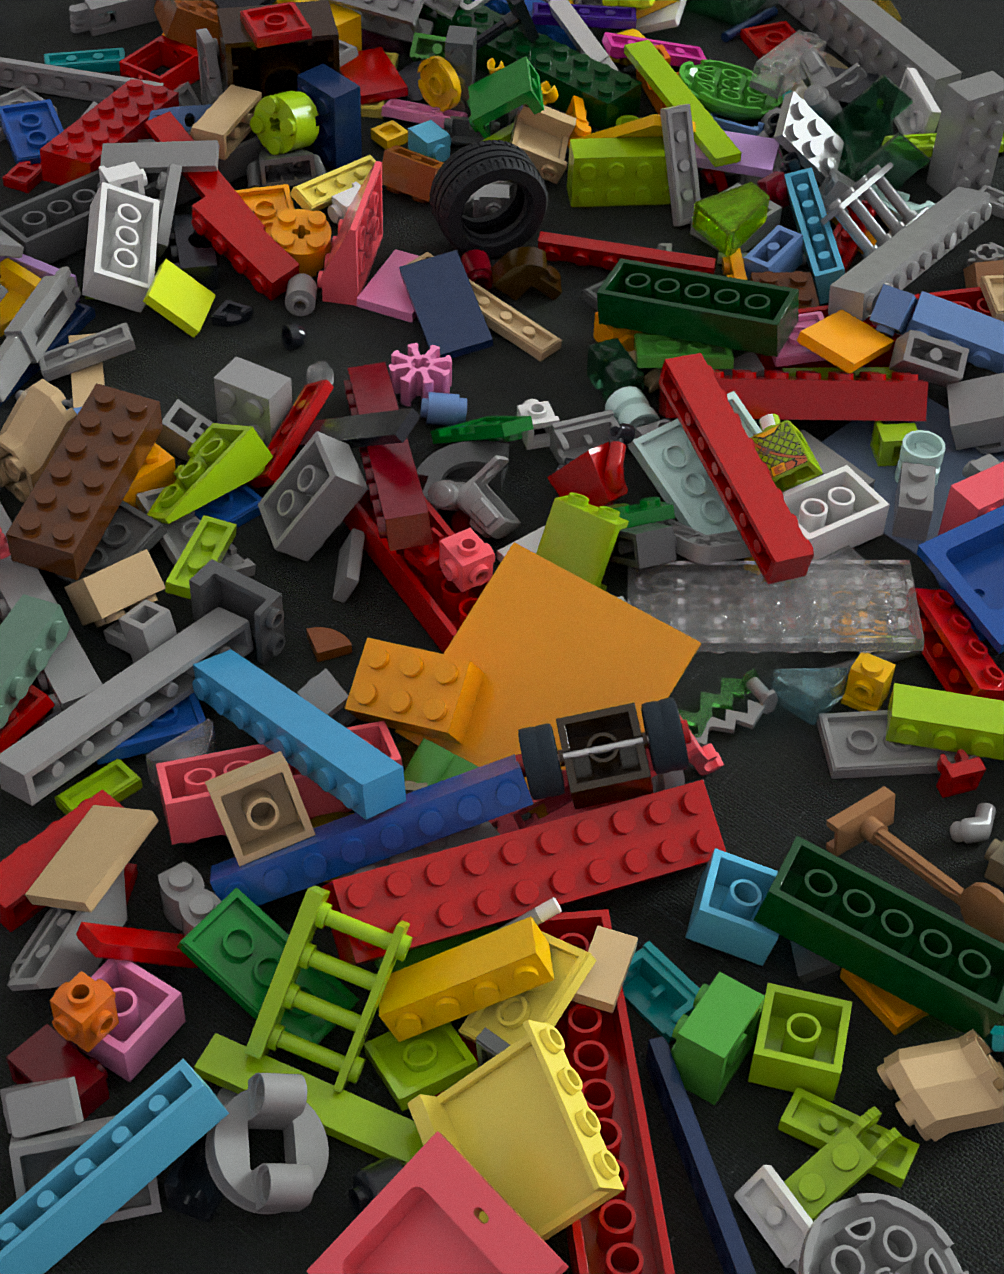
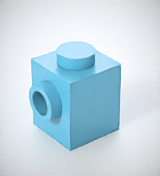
[408,120,451,162]

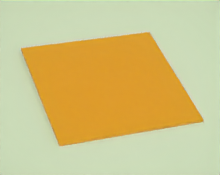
[395,542,701,819]

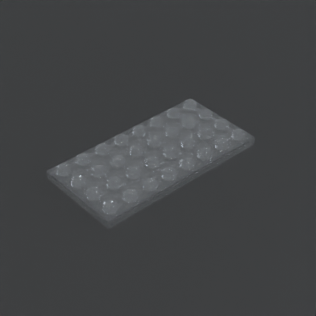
[627,560,924,654]

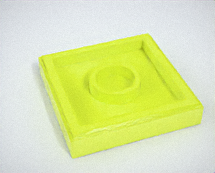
[143,259,216,338]

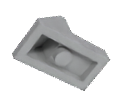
[0,1076,84,1138]

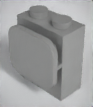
[947,373,1004,454]

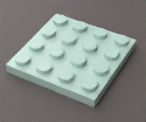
[628,391,762,535]

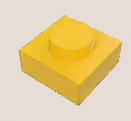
[371,120,408,149]

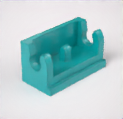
[623,941,700,1044]

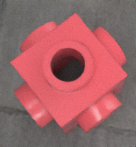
[439,528,495,592]

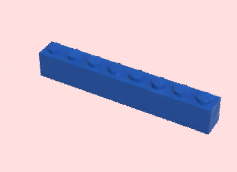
[210,754,534,906]

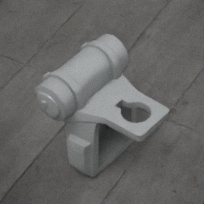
[799,47,867,126]
[428,455,521,539]

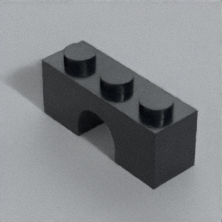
[169,214,219,290]

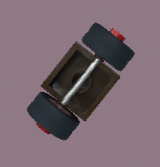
[515,698,691,809]

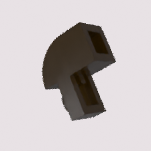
[492,247,562,301]

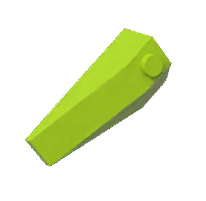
[147,423,273,524]

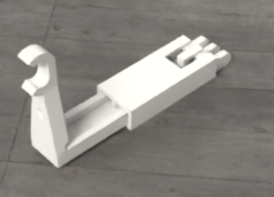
[459,0,618,71]

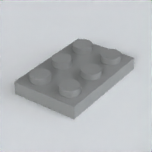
[774,91,844,184]

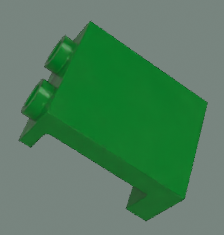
[467,56,544,139]

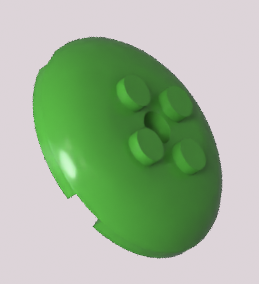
[678,59,783,121]

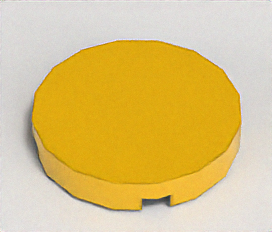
[417,55,461,112]

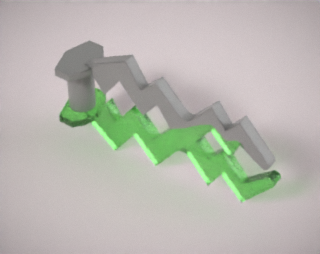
[678,668,779,747]

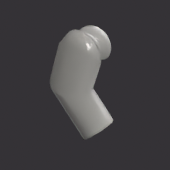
[950,803,996,844]

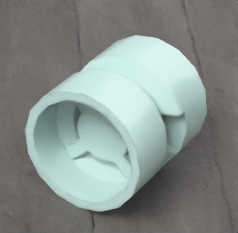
[605,386,660,445]
[895,430,946,486]

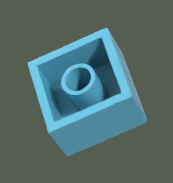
[685,848,779,966]

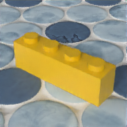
[379,916,554,1042]

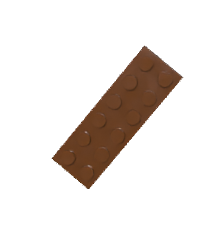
[6,383,163,580]

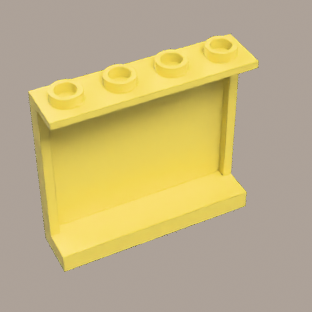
[407,1020,625,1241]

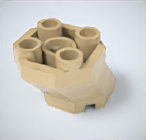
[0,379,77,502]
[877,1029,1004,1141]

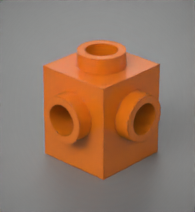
[49,971,119,1053]

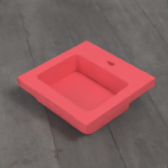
[307,1131,569,1274]

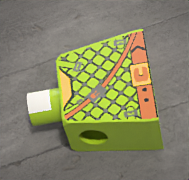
[750,414,823,492]

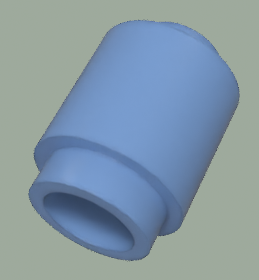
[420,392,467,426]

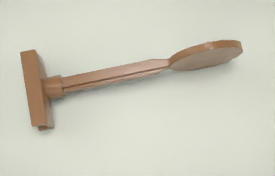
[826,786,1004,944]

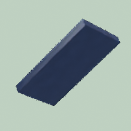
[399,250,494,359]

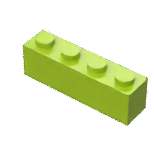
[885,683,1004,760]

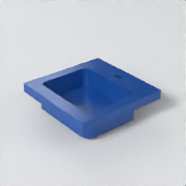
[917,505,1004,654]

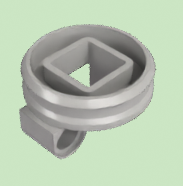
[205,1073,329,1214]

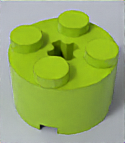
[250,91,319,155]

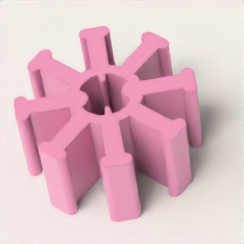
[389,343,452,406]

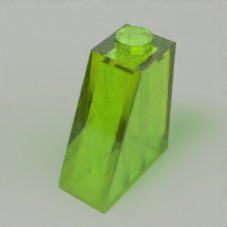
[692,182,770,257]

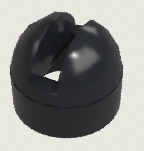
[281,324,307,350]

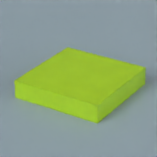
[364,1022,479,1111]

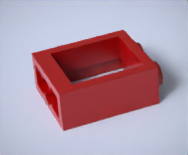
[119,35,200,91]

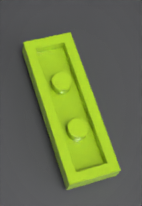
[165,515,237,599]
[778,1087,920,1188]

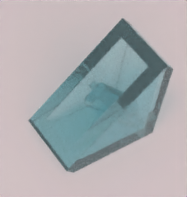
[770,667,848,726]

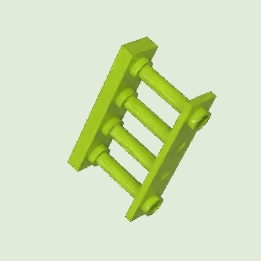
[244,885,413,1092]

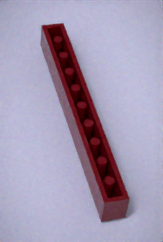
[343,362,433,551]

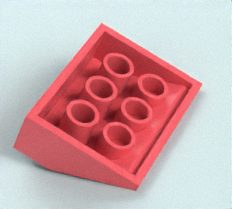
[317,161,383,306]

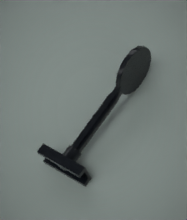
[396,0,539,104]

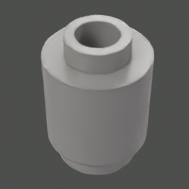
[285,273,317,316]

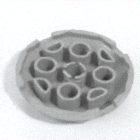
[799,1193,969,1274]

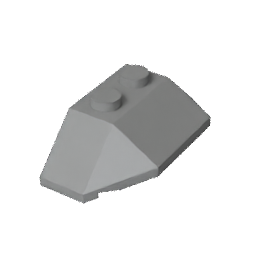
[7,869,127,991]

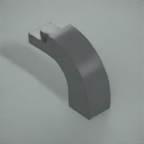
[417,440,509,512]

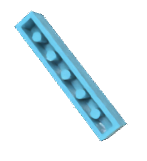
[784,167,845,305]
[0,1059,229,1274]

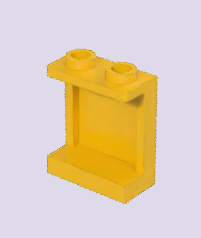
[0,258,41,337]

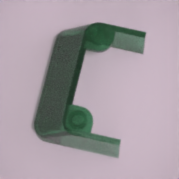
[827,74,929,190]

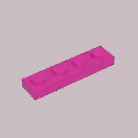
[602,32,706,66]

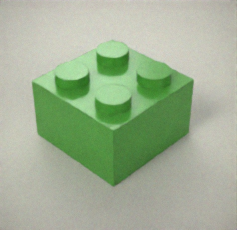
[671,972,765,1105]

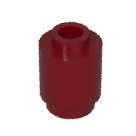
[461,249,493,291]

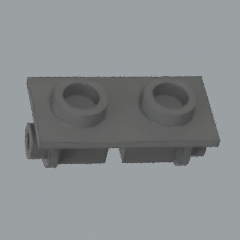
[444,116,500,146]

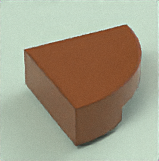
[306,627,352,662]

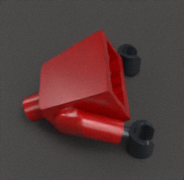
[547,423,635,508]

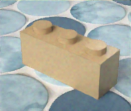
[190,85,262,160]

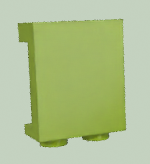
[536,492,629,591]

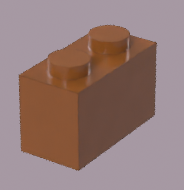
[382,145,444,203]

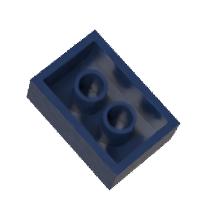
[297,63,362,170]

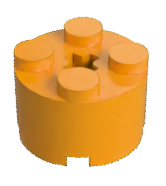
[271,209,331,277]

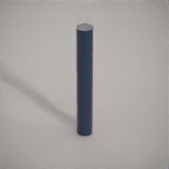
[721,6,778,42]

